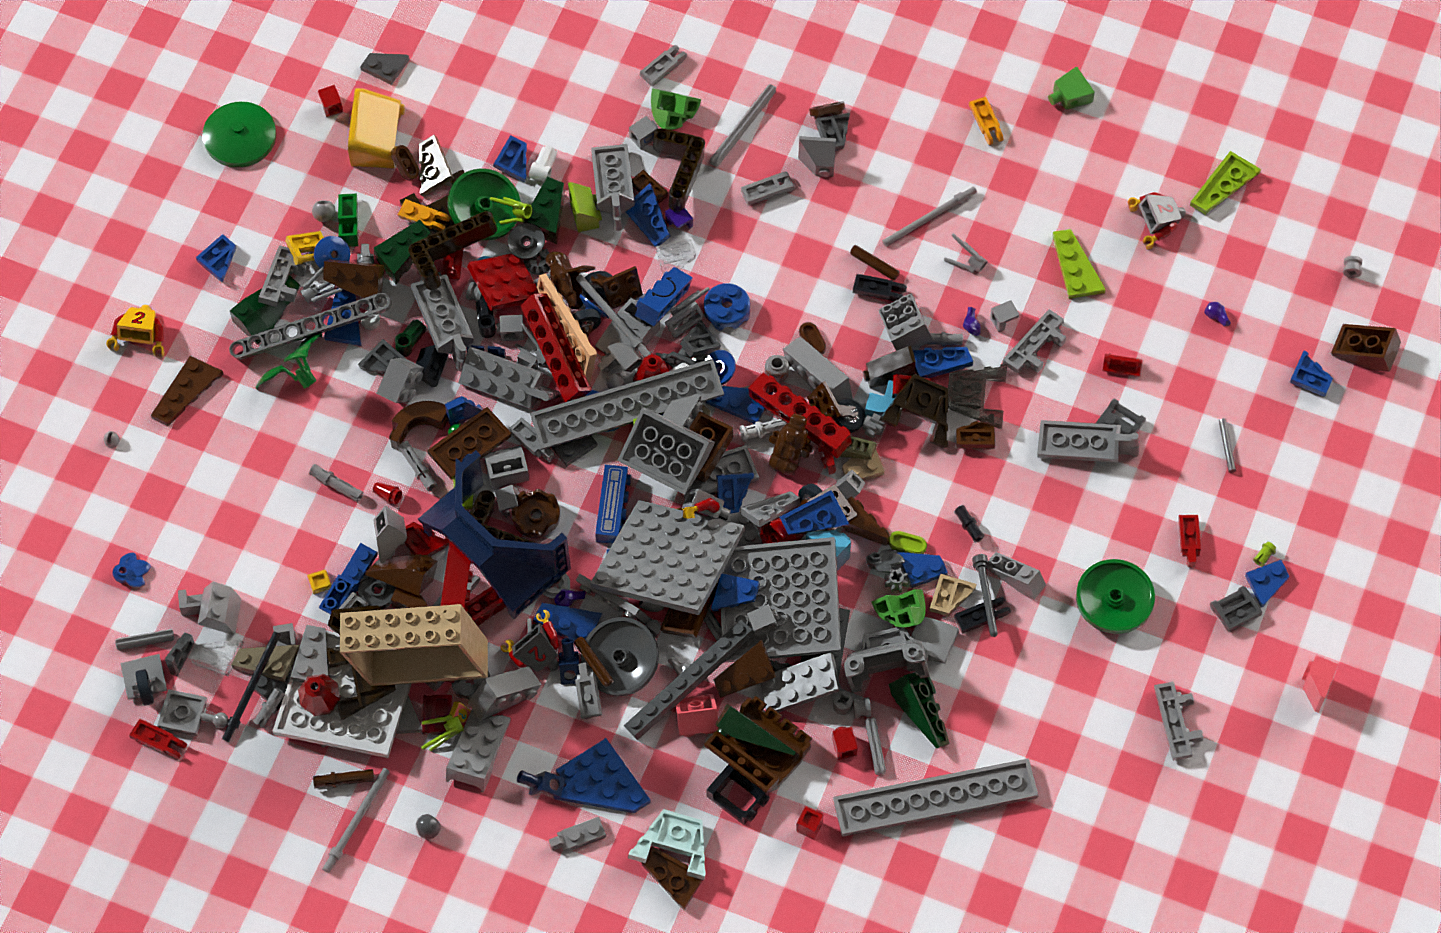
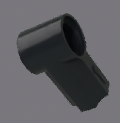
[476,298,496,338]

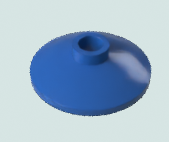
[314,236,350,269]
[579,294,609,319]
[709,350,736,385]

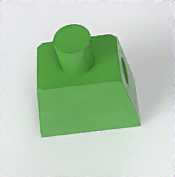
[1048,67,1095,110]

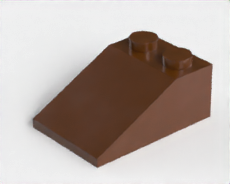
[1331,324,1401,372]
[365,554,438,595]

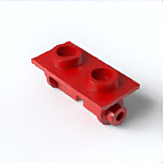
[442,248,464,280]
[1102,353,1143,377]

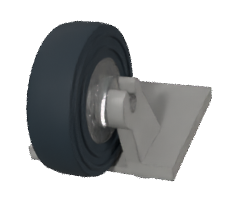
[120,654,167,706]

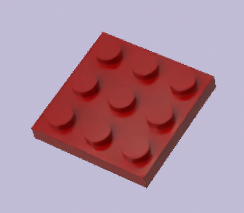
[467,253,539,311]

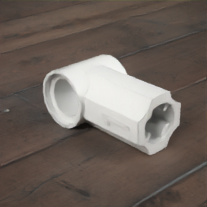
[529,146,557,182]

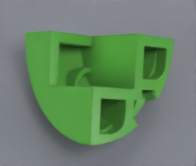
[651,88,701,130]
[871,589,926,627]

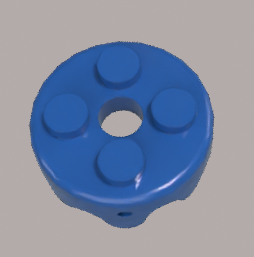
[704,283,750,331]

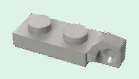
[508,417,555,463]
[575,662,602,719]
[549,817,606,851]

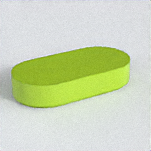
[889,531,927,554]

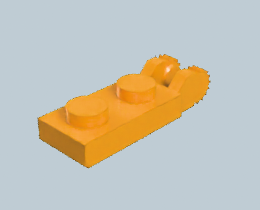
[969,97,1004,145]
[397,199,450,231]

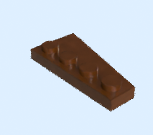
[151,356,223,426]

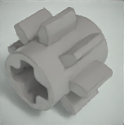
[862,413,885,438]
[884,568,908,593]

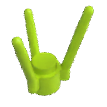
[490,197,532,224]
[421,714,464,751]

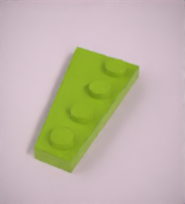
[1190,151,1261,214]
[1052,229,1106,299]

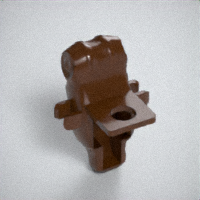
[546,252,596,309]
[769,414,813,476]

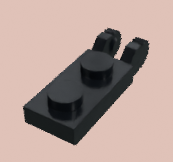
[852,274,907,302]
[954,597,1011,634]

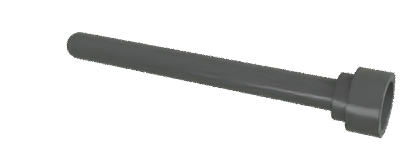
[972,554,998,637]

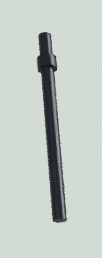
[222,631,281,742]

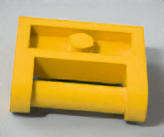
[285,231,332,265]

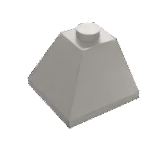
[798,136,836,177]

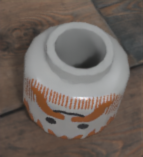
[765,355,789,383]

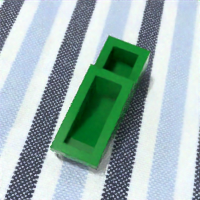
[338,193,359,247]

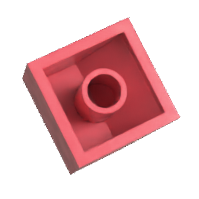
[1302,655,1338,713]
[675,694,719,737]

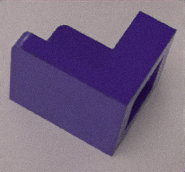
[665,208,693,229]

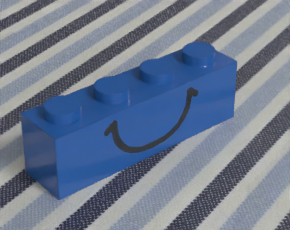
[635,267,693,326]

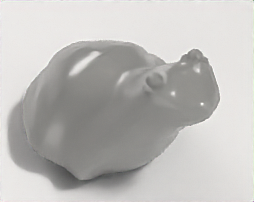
[668,657,691,676]

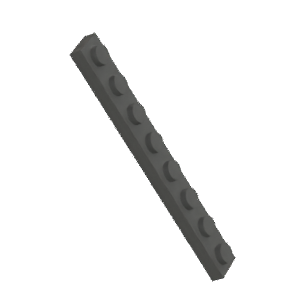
[623,620,755,740]

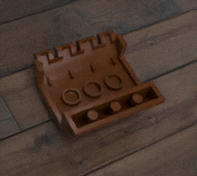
[704,696,812,793]

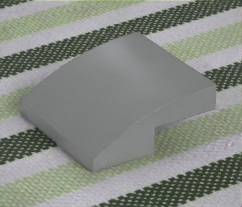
[911,617,959,664]

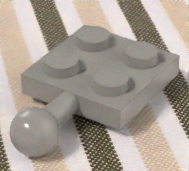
[157,689,229,736]

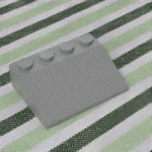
[617,408,715,495]

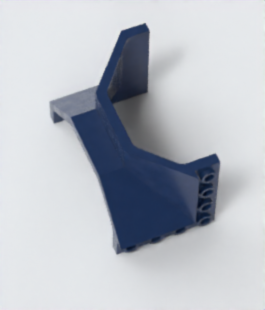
[418,450,571,619]

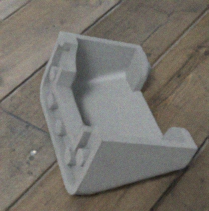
[844,639,930,693]

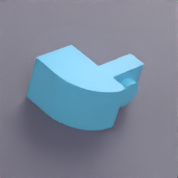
[865,380,897,417]

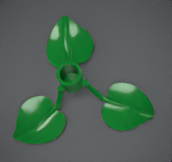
[256,332,322,390]

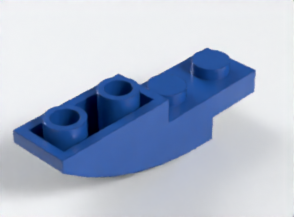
[318,543,378,615]

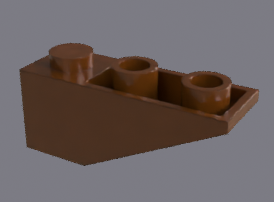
[842,496,889,546]

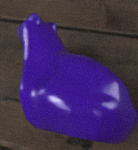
[1204,302,1231,326]
[963,307,981,336]
[554,589,586,607]

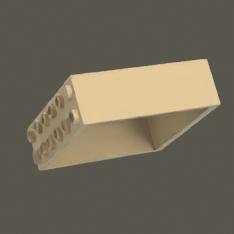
[340,604,488,686]

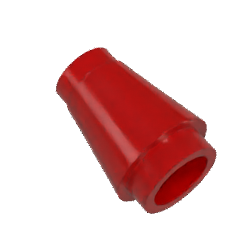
[373,482,402,504]

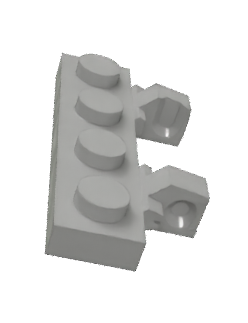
[258,245,307,307]
[1003,309,1066,373]
[1154,681,1204,761]

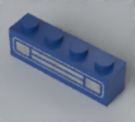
[595,465,631,544]

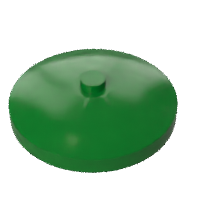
[203,101,276,167]
[448,168,521,240]
[1076,559,1155,634]

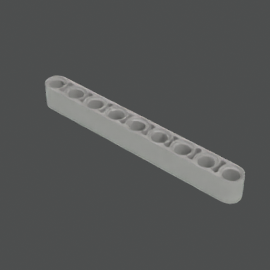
[229,293,392,360]

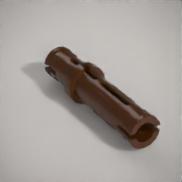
[313,769,374,789]

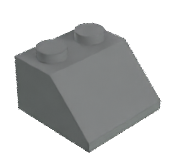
[198,581,241,635]

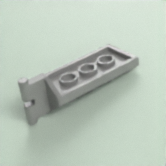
[591,144,635,231]
[411,274,474,371]
[458,347,560,409]
[1037,420,1139,463]

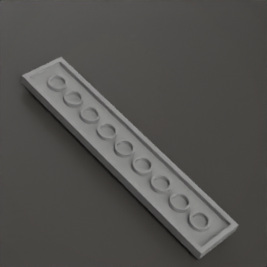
[530,359,724,450]
[833,758,1038,837]

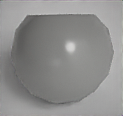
[312,200,336,223]

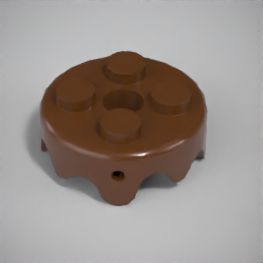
[512,489,560,538]

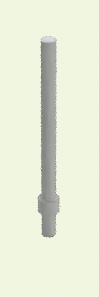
[882,186,977,247]
[576,274,651,357]
[322,768,390,873]

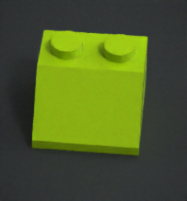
[568,182,602,233]

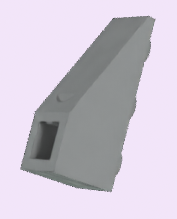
[987,552,1046,599]

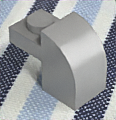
[598,343,643,373]

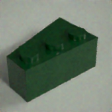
[523,176,565,244]
[373,219,431,284]

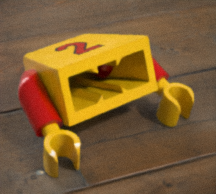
[106,305,165,357]

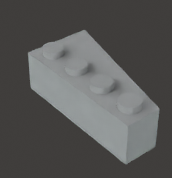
[783,336,853,403]

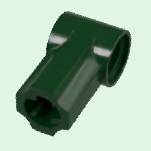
[395,319,427,357]

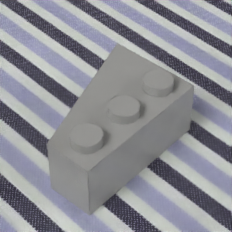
[468,666,541,721]

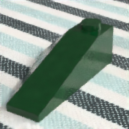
[230,275,301,345]
[888,672,950,749]
[715,703,796,755]

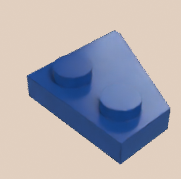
[493,135,527,182]
[196,234,236,282]
[897,552,948,588]

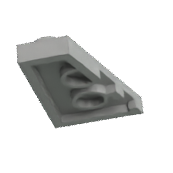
[740,491,801,527]

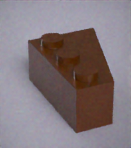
[323,259,384,303]

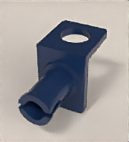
[559,638,580,685]
[517,770,565,797]

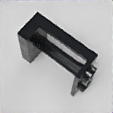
[706,764,770,825]

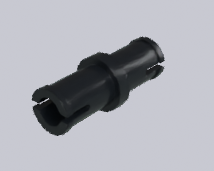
[954,505,985,543]

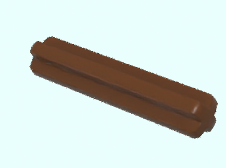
[850,245,900,280]
[574,637,614,687]

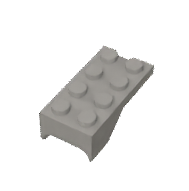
[446,709,511,793]

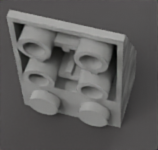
[878,293,933,351]
[595,298,660,354]

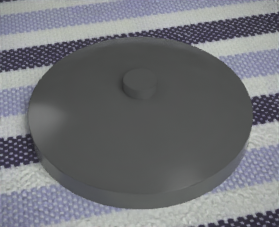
[581,617,659,696]

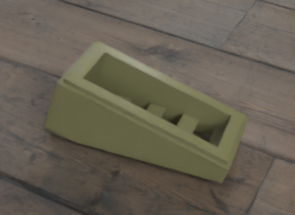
[839,436,877,459]

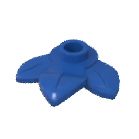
[112,553,151,587]

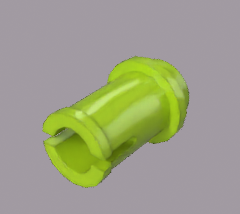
[1253,541,1276,567]

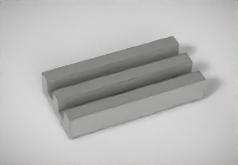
[664,301,705,338]

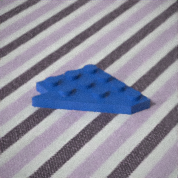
[553,738,651,813]

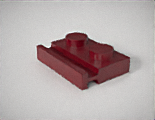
[422,695,453,735]

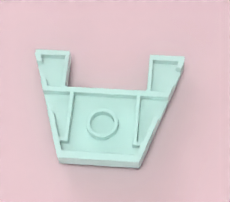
[628,809,706,880]

